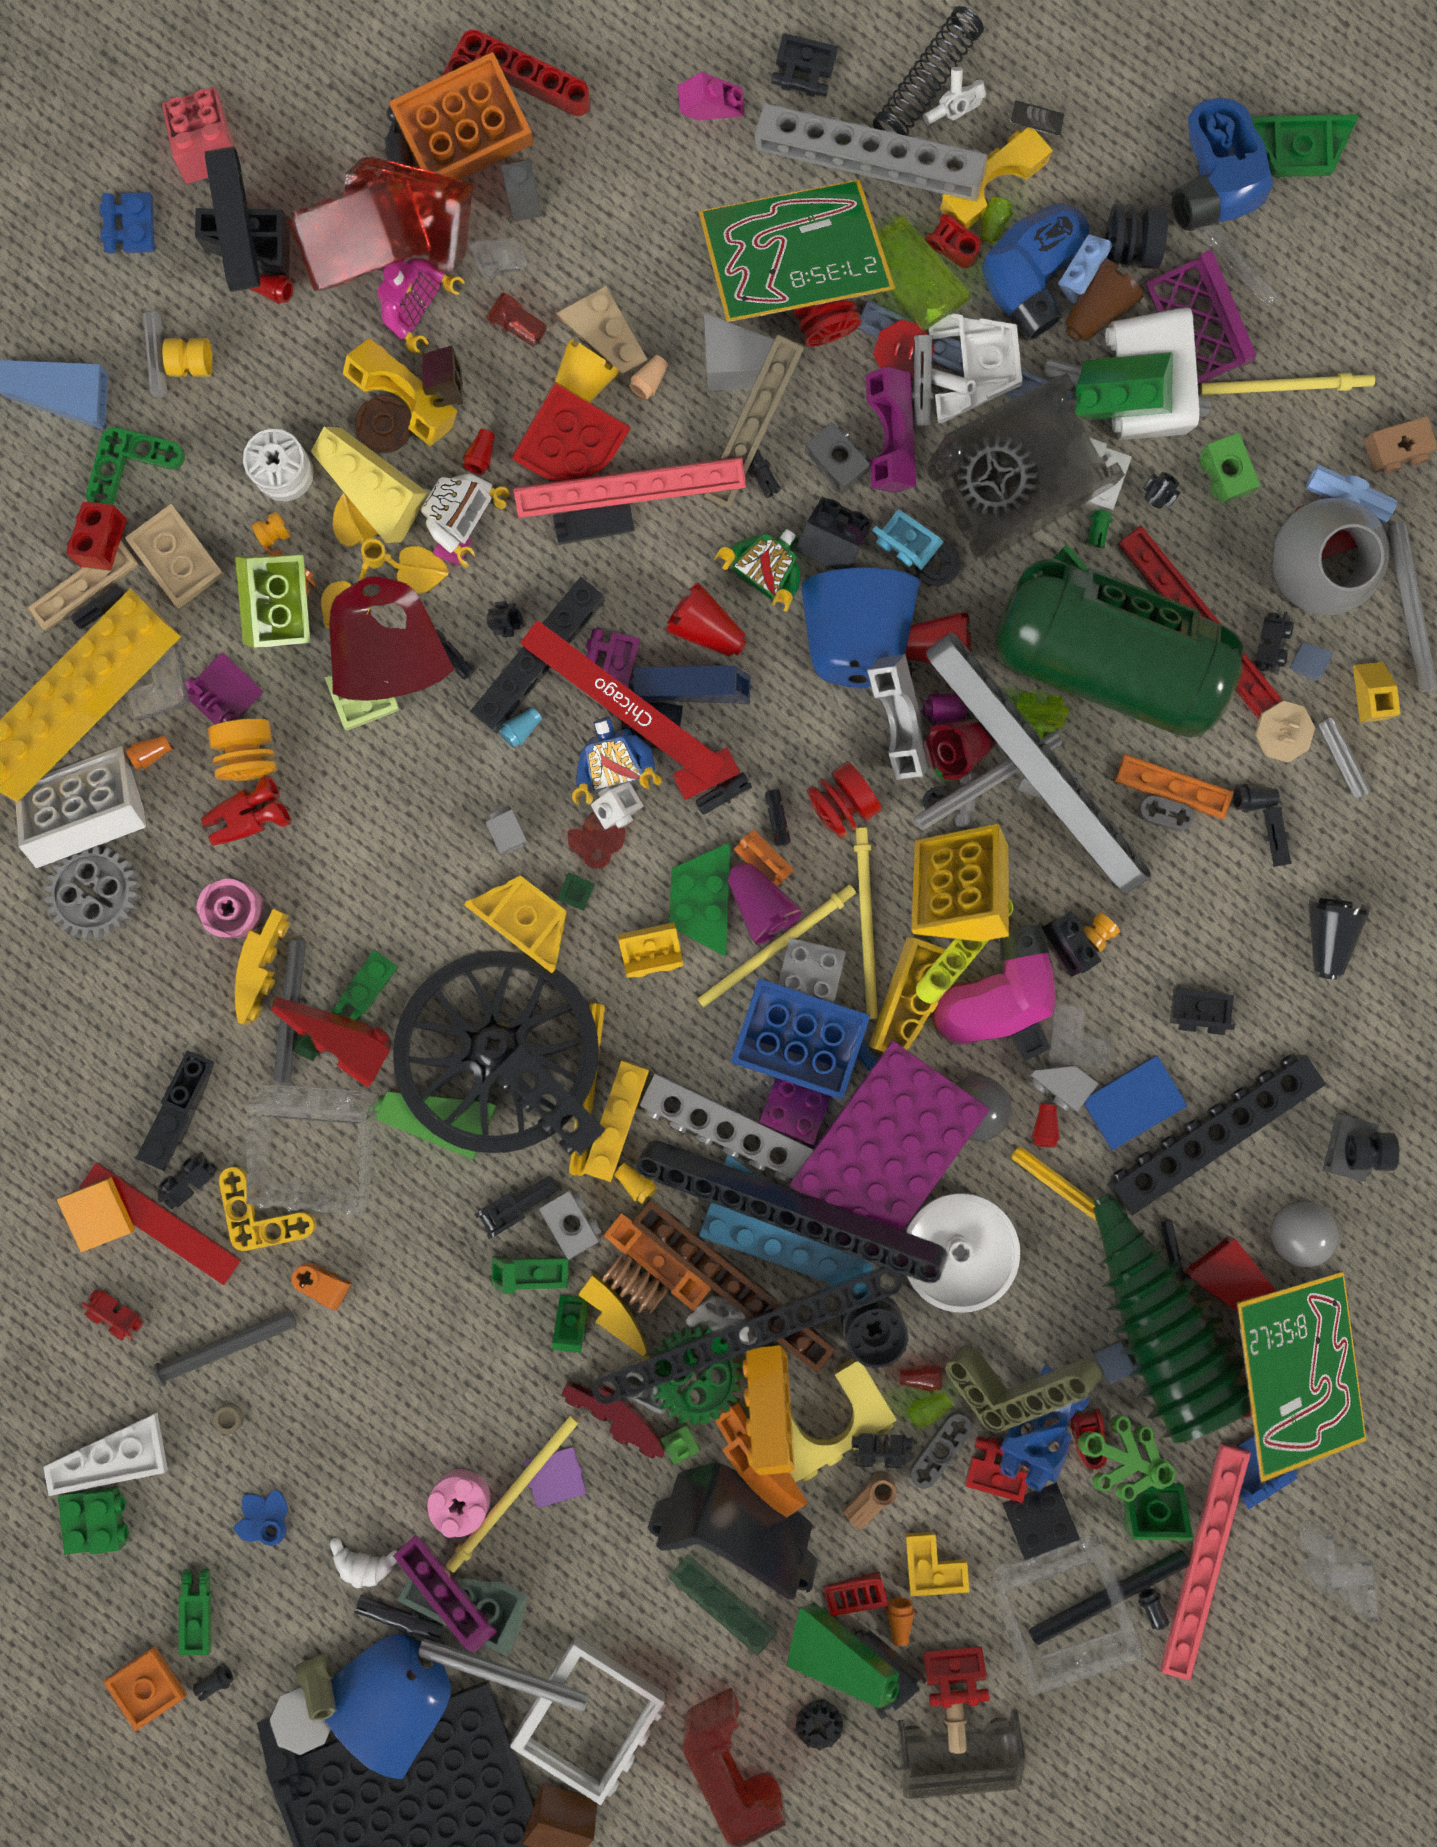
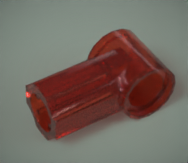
[486,292,547,348]

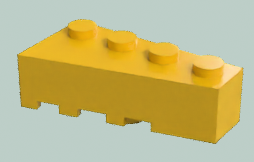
[868,937,946,1052]

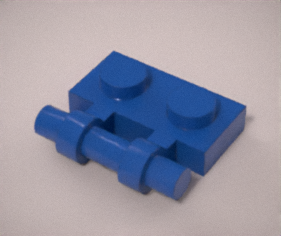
[100,192,155,254]

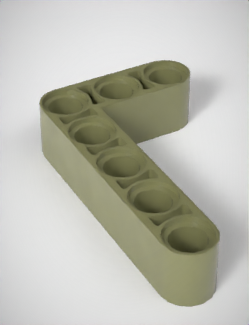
[946,1345,1102,1432]

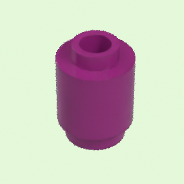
[923,693,967,723]

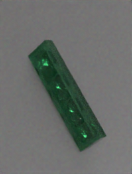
[669,1554,777,1656]

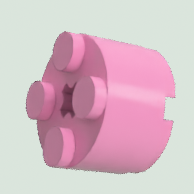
[197,879,264,939]
[428,1469,491,1538]

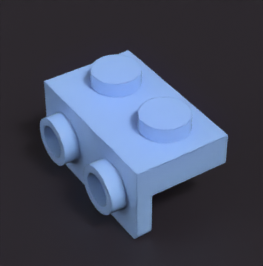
[1058,234,1113,304]

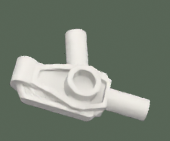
[923,67,986,125]

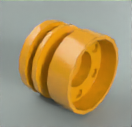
[207,719,278,781]

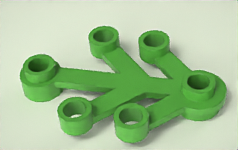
[1078,1415,1175,1502]

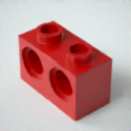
[66,501,127,571]

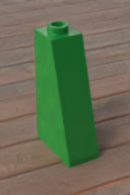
[786,1604,899,1708]

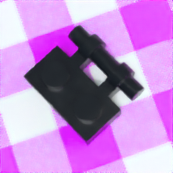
[771,33,838,97]

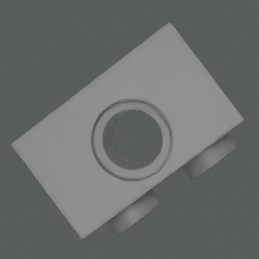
[539,1188,602,1260]

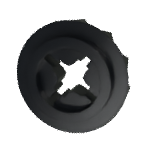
[914,541,961,587]
[796,1701,843,1751]

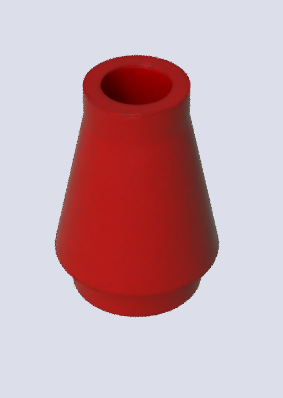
[249,274,293,304]
[463,429,495,475]
[1031,1104,1060,1148]

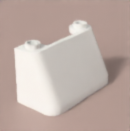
[1105,308,1199,440]

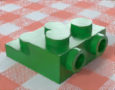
[58,1486,129,1555]

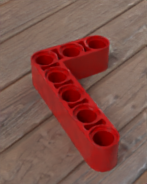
[442,29,591,116]

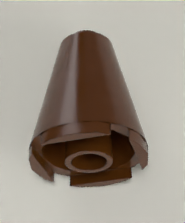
[1065,258,1144,343]

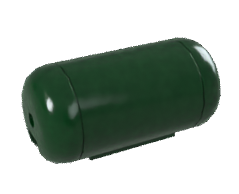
[994,559,1243,738]

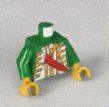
[714,528,800,612]

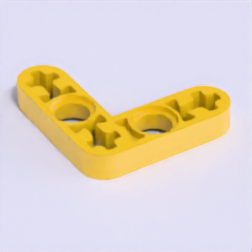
[219,1166,316,1251]

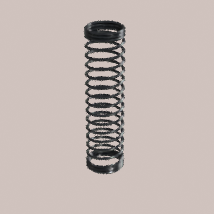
[872,6,984,136]

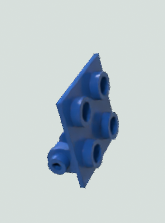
[1235,1434,1298,1510]

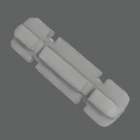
[955,772,978,828]

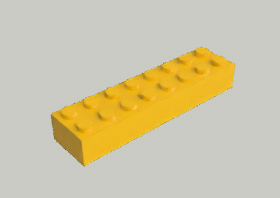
[0,588,181,802]

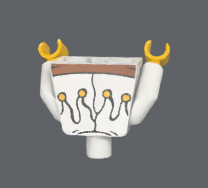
[421,473,510,567]

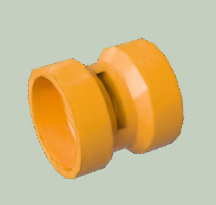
[251,511,291,549]
[1083,912,1120,953]

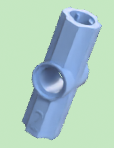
[1306,464,1397,525]

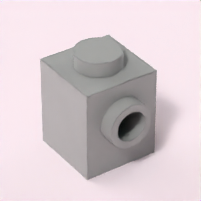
[486,808,530,856]

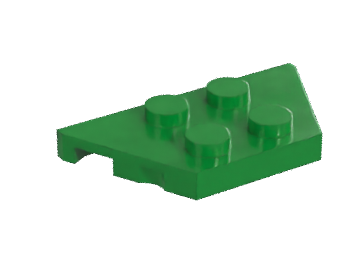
[1251,114,1358,177]
[669,844,731,956]

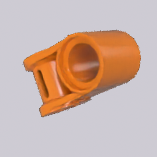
[291,1262,352,1311]

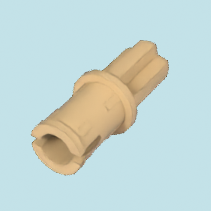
[944,1689,968,1754]

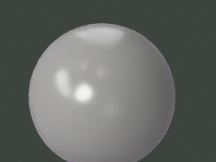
[1271,1201,1339,1267]

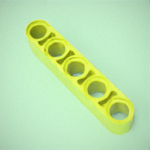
[916,899,1013,1003]

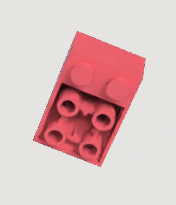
[162,86,235,184]

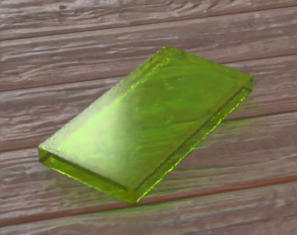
[877,214,971,332]

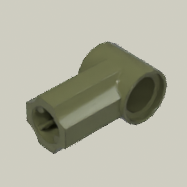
[295,1653,337,1721]

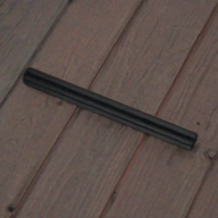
[1029,1550,1190,1645]

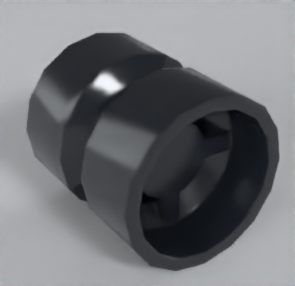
[1345,1131,1400,1171]

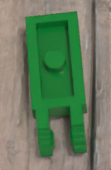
[331,950,399,1021]
[179,1569,211,1656]

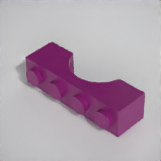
[865,366,916,493]

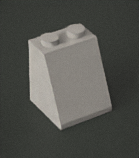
[704,315,774,391]

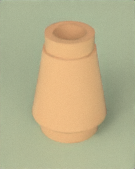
[629,355,668,400]

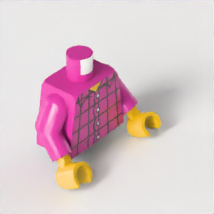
[377,259,465,353]

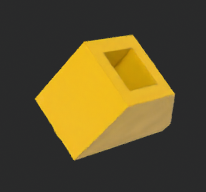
[1353,662,1401,723]

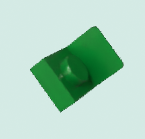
[552,1295,588,1353]

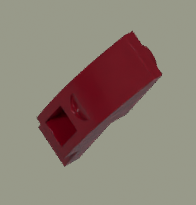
[561,1379,665,1459]

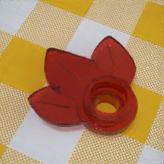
[568,812,625,869]

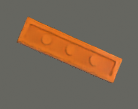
[1114,754,1234,820]

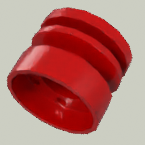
[792,298,862,347]
[806,761,882,839]

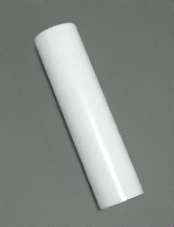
[931,369,976,395]

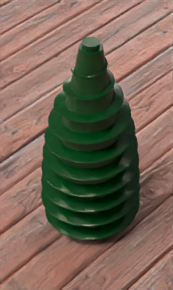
[1093,1194,1252,1443]

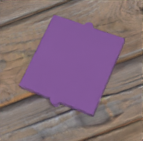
[524,1446,587,1508]

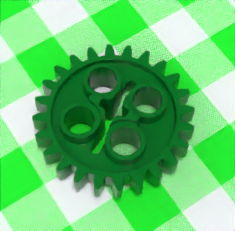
[652,1326,743,1425]

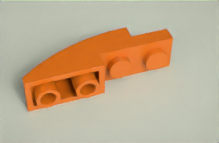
[715,1403,808,1518]

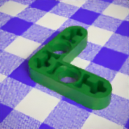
[86,427,185,505]

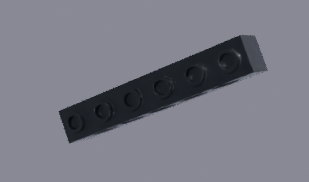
[470,576,605,734]

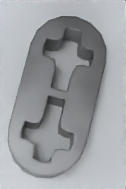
[1138,796,1194,831]

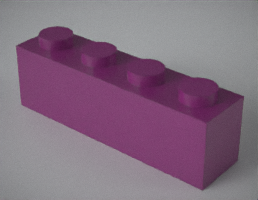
[393,1535,497,1653]

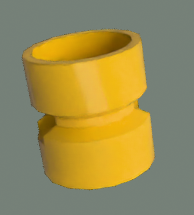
[162,338,213,377]

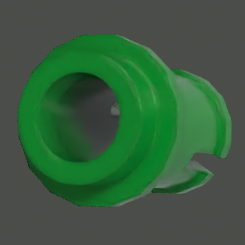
[1086,510,1113,548]

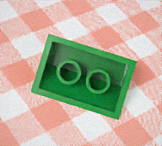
[1076,352,1173,420]

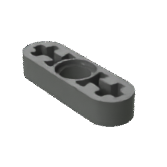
[909,1412,972,1489]

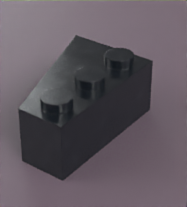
[195,208,290,279]

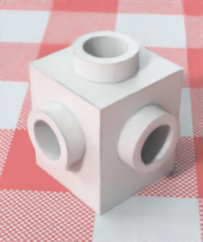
[591,782,644,830]

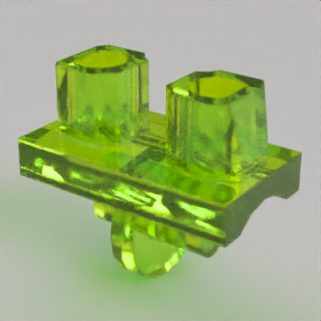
[1015,692,1069,738]

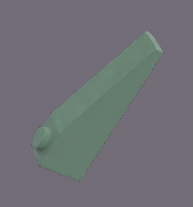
[398,1577,528,1657]

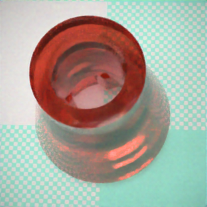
[900,1363,942,1393]

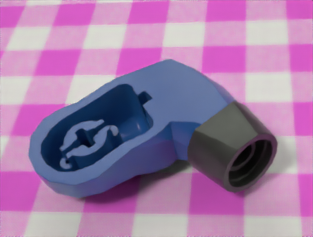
[1172,98,1273,231]

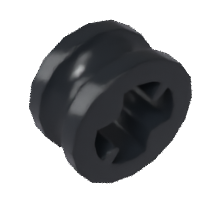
[923,787,948,809]

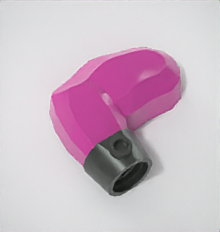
[932,924,1056,1045]

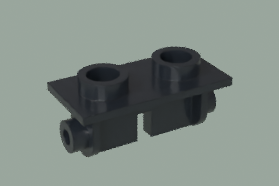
[1255,612,1294,675]
[158,1152,217,1209]

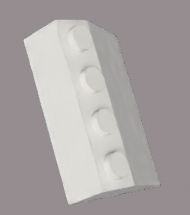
[15,745,146,868]

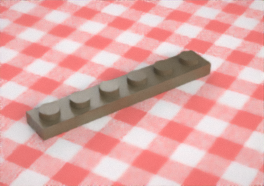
[704,333,804,509]

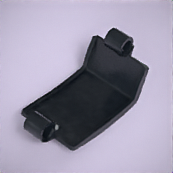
[648,1463,818,1600]

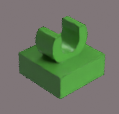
[661,1423,700,1465]

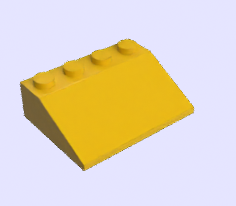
[911,824,1009,941]

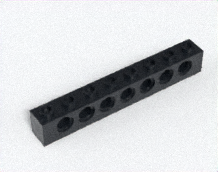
[1107,1053,1326,1216]

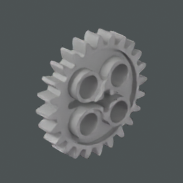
[44,845,141,940]

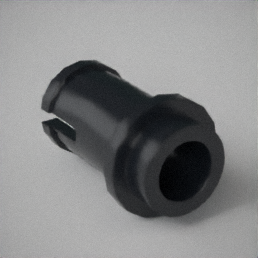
[1138,1588,1170,1630]
[193,1666,233,1701]

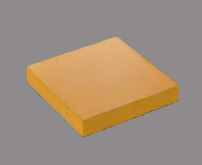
[57,1177,135,1252]

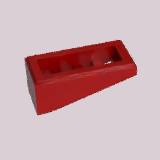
[823,1571,889,1616]

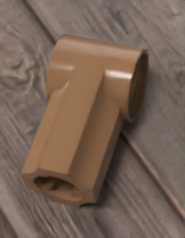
[842,1471,897,1530]

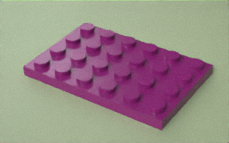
[790,1040,990,1231]

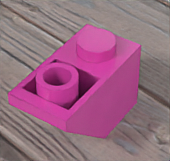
[678,72,744,120]

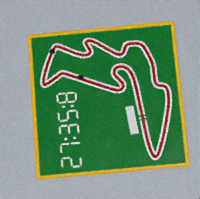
[698,179,895,322]
[1238,1272,1366,1482]

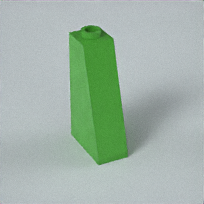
[374,1091,498,1160]

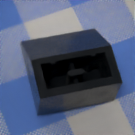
[795,496,874,570]

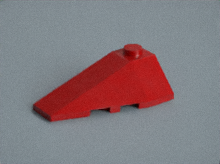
[271,997,391,1088]

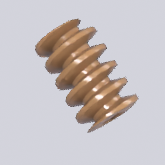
[602,1254,668,1315]

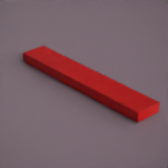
[79,1163,242,1285]

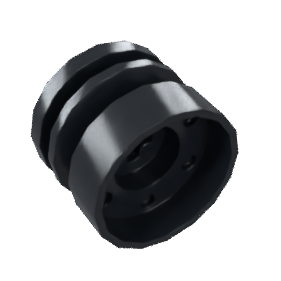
[1104,204,1168,269]
[841,1291,909,1368]

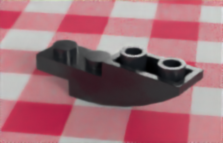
[135,1050,215,1172]

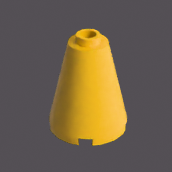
[555,338,620,402]

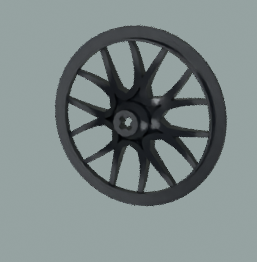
[393,951,599,1154]

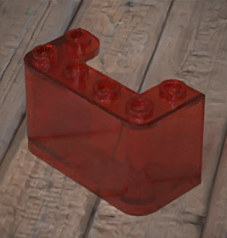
[341,157,473,273]
[288,177,432,292]
[683,1687,786,1847]

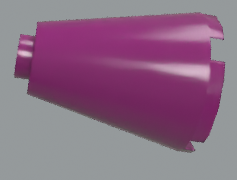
[728,862,802,945]

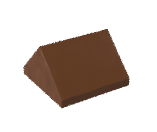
[521,1782,597,1847]

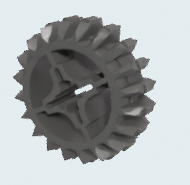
[957,435,1037,516]

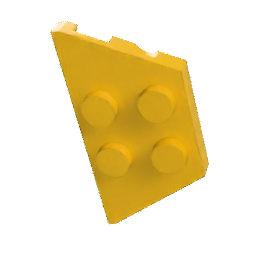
[464,875,567,974]

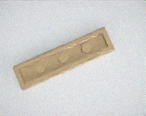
[27,541,139,632]

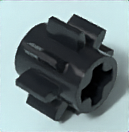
[1143,472,1181,509]
[487,601,522,638]

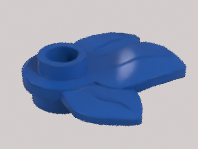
[233,1489,288,1546]

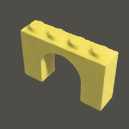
[790,1358,897,1482]

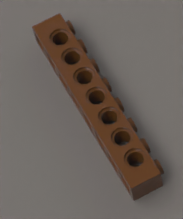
[632,1197,835,1373]

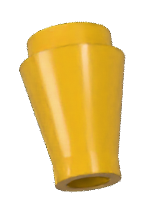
[614,1163,658,1205]

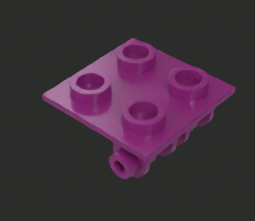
[182,652,264,725]
[759,1078,831,1145]

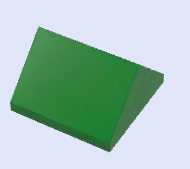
[1124,1483,1193,1541]

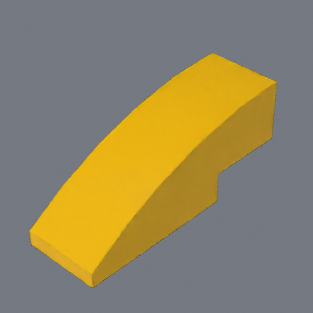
[578,1272,648,1356]

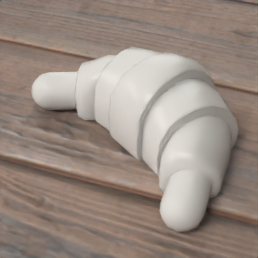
[686,1296,749,1342]
[330,1538,398,1588]

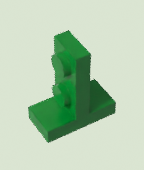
[491,1256,568,1294]

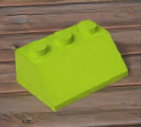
[235,555,310,648]

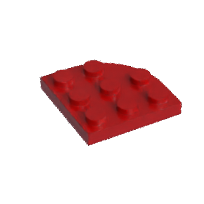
[511,381,631,481]

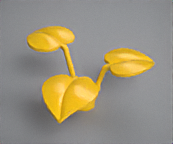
[321,493,449,628]

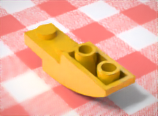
[235,909,290,1025]

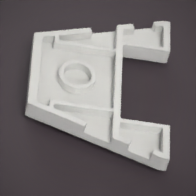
[927,310,1022,423]

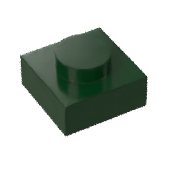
[557,873,595,911]

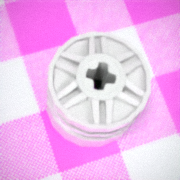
[243,429,314,502]

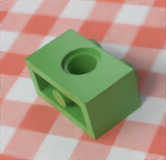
[1199,432,1261,505]

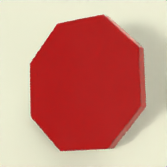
[873,319,935,380]

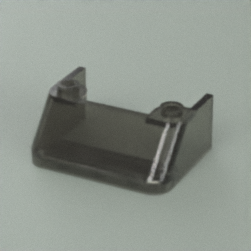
[897,1709,1026,1799]

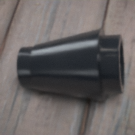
[1233,784,1280,813]

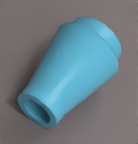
[499,707,542,748]

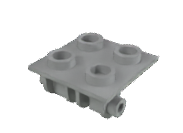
[778,938,846,1003]

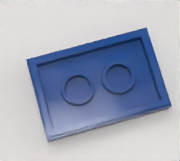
[1084,1055,1187,1150]

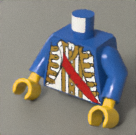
[572,717,662,806]

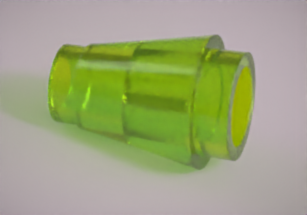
[980,196,1013,244]
[907,1392,953,1429]

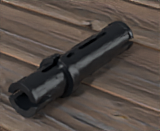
[354,1595,444,1643]

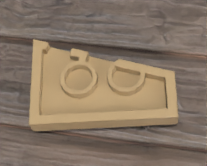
[556,286,648,376]

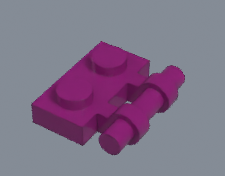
[585,629,640,688]

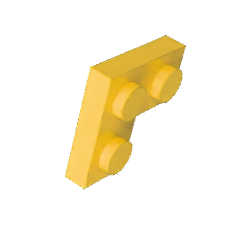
[905,1532,970,1596]

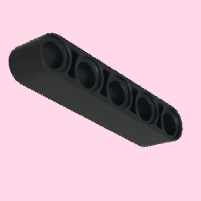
[205,146,261,292]

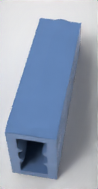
[0,360,108,429]

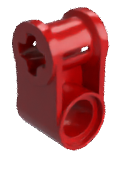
[924,214,981,268]
[1070,1408,1108,1470]

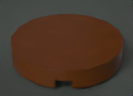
[355,395,412,453]

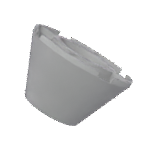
[1272,498,1389,615]

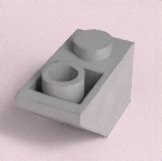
[1027,1065,1098,1112]

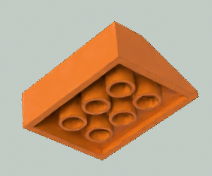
[389,52,533,194]

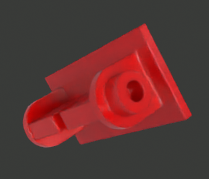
[81,1289,144,1341]

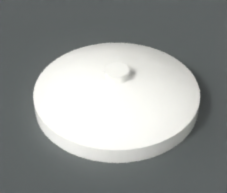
[905,1193,1020,1313]

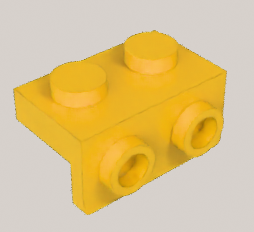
[618,922,684,978]

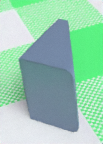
[1289,642,1333,681]
[1094,1341,1134,1383]

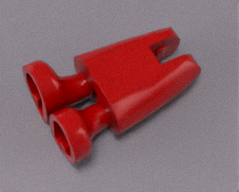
[200,775,292,846]

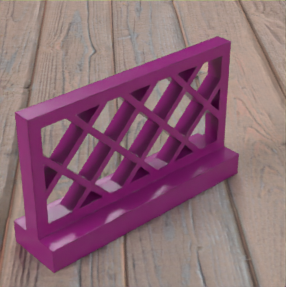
[1145,249,1257,385]

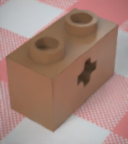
[1364,416,1437,474]

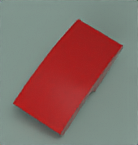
[672,747,740,800]

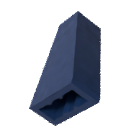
[630,665,751,704]

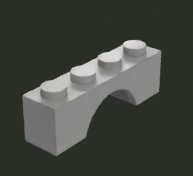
[867,654,930,780]

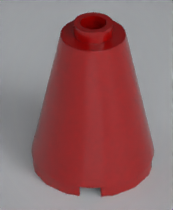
[664,582,747,657]
[905,611,971,664]

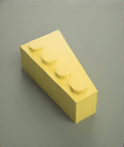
[311,427,429,543]

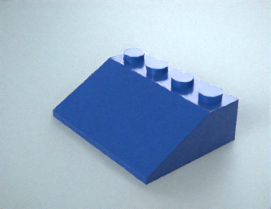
[730,978,870,1100]

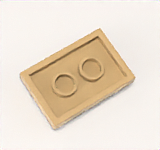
[125,504,225,609]

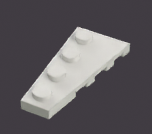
[43,1413,168,1496]

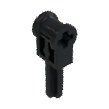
[474,1176,559,1239]

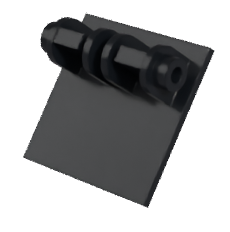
[848,1433,913,1468]
[1002,1482,1080,1561]

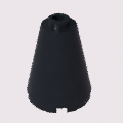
[1308,898,1370,980]
[854,1629,927,1719]

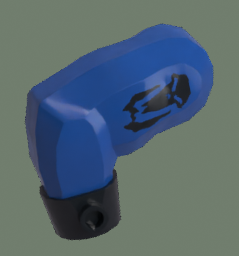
[981,203,1089,341]

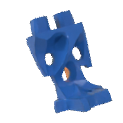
[1000,1365,1089,1491]

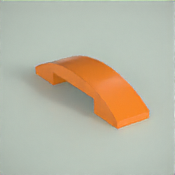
[603,1213,712,1311]

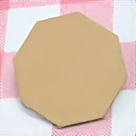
[1255,701,1315,763]

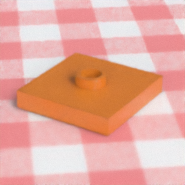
[103,1645,187,1732]

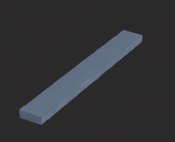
[857,300,1076,421]

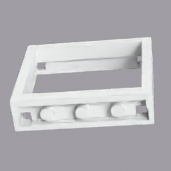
[510,1636,667,1805]

